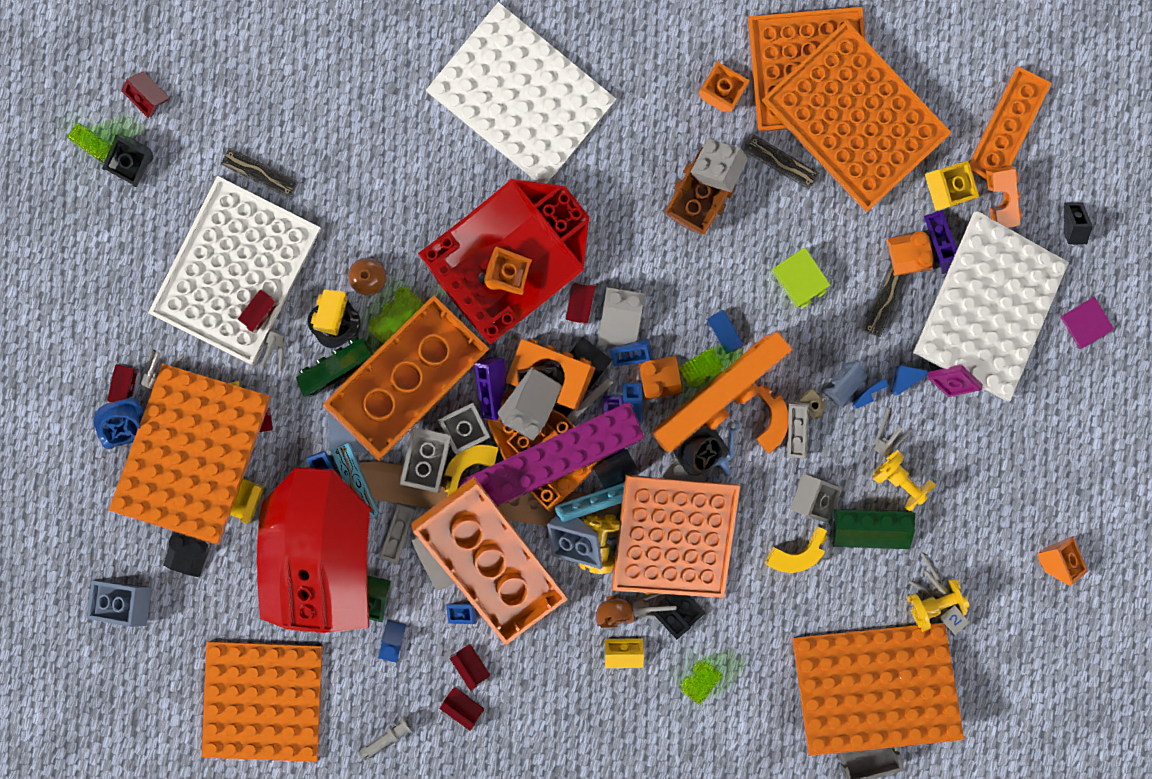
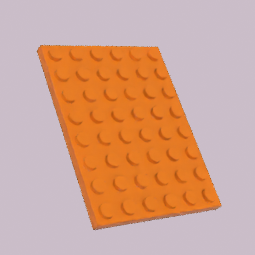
[761,20,951,212]
[108,364,271,545]
[792,623,965,756]

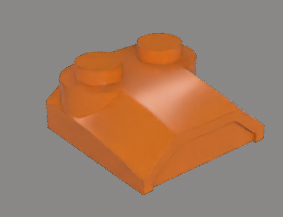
[698,61,750,112]
[886,231,933,276]
[485,247,532,295]
[638,356,682,400]

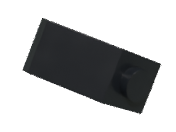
[1064,203,1093,245]

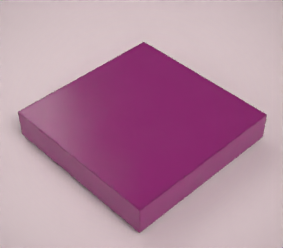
[1060,297,1114,349]
[927,364,983,397]

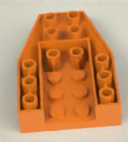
[486,388,606,512]

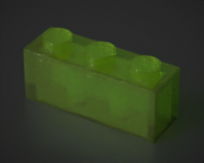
[367,286,424,344]

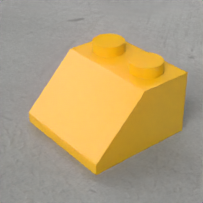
[925,160,979,211]
[311,290,348,336]

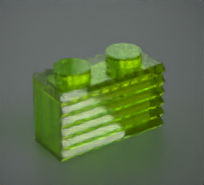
[67,123,111,163]
[679,347,724,388]
[680,658,723,706]

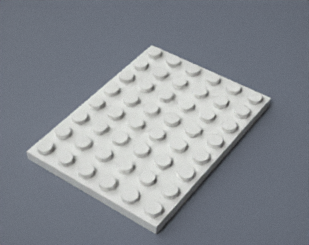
[426,2,616,184]
[148,176,322,365]
[913,211,1069,401]

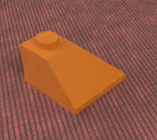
[1037,536,1088,586]

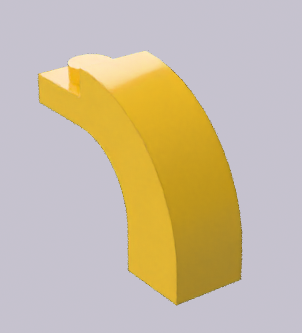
[444,445,498,496]
[765,526,827,573]

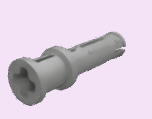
[358,716,413,761]

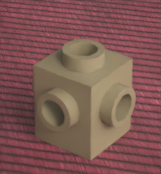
[794,389,828,419]

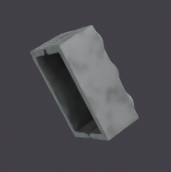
[837,747,905,779]

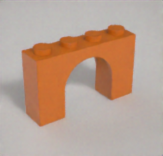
[506,338,595,411]

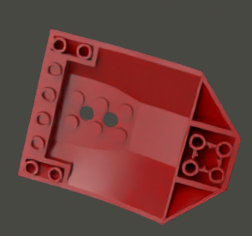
[418,179,589,345]
[257,467,372,633]

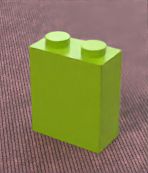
[771,247,831,308]

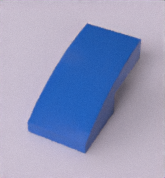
[706,309,743,354]
[851,379,888,409]
[623,383,643,423]

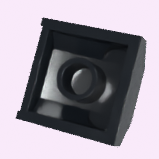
[102,134,153,187]
[559,336,612,390]
[163,531,211,578]

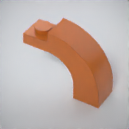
[755,385,789,454]

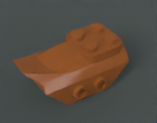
[665,147,736,235]

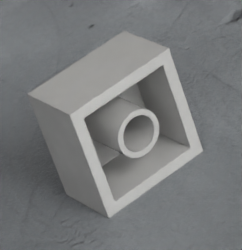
[691,139,748,192]
[439,403,491,454]

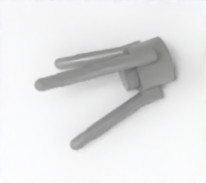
[248,332,286,371]
[140,350,184,389]
[873,408,913,457]
[909,553,950,599]
[633,593,677,619]

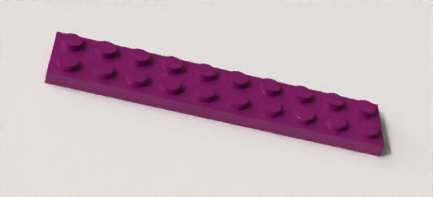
[458,402,646,506]

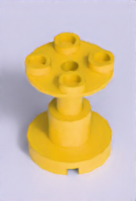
[872,450,936,512]
[579,513,620,574]
[907,579,970,632]

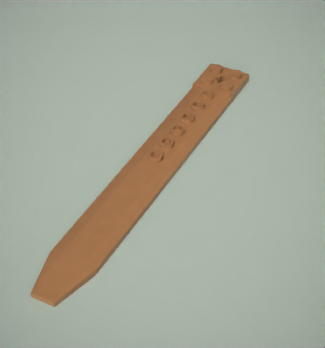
[336,461,622,537]

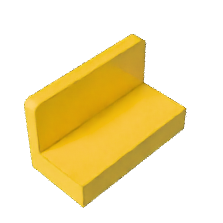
[230,479,265,524]
[605,639,644,668]

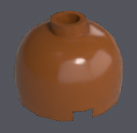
[348,258,387,296]
[596,595,635,628]

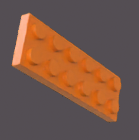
[969,66,1052,180]

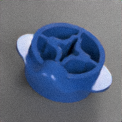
[93,397,143,449]

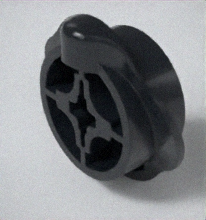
[308,300,361,348]
[673,426,728,476]

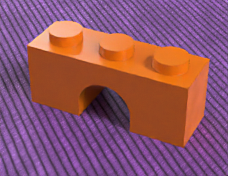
[986,166,1022,228]

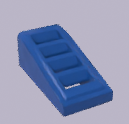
[610,339,653,367]

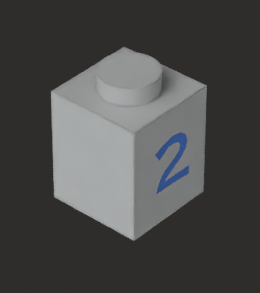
[937,605,970,635]

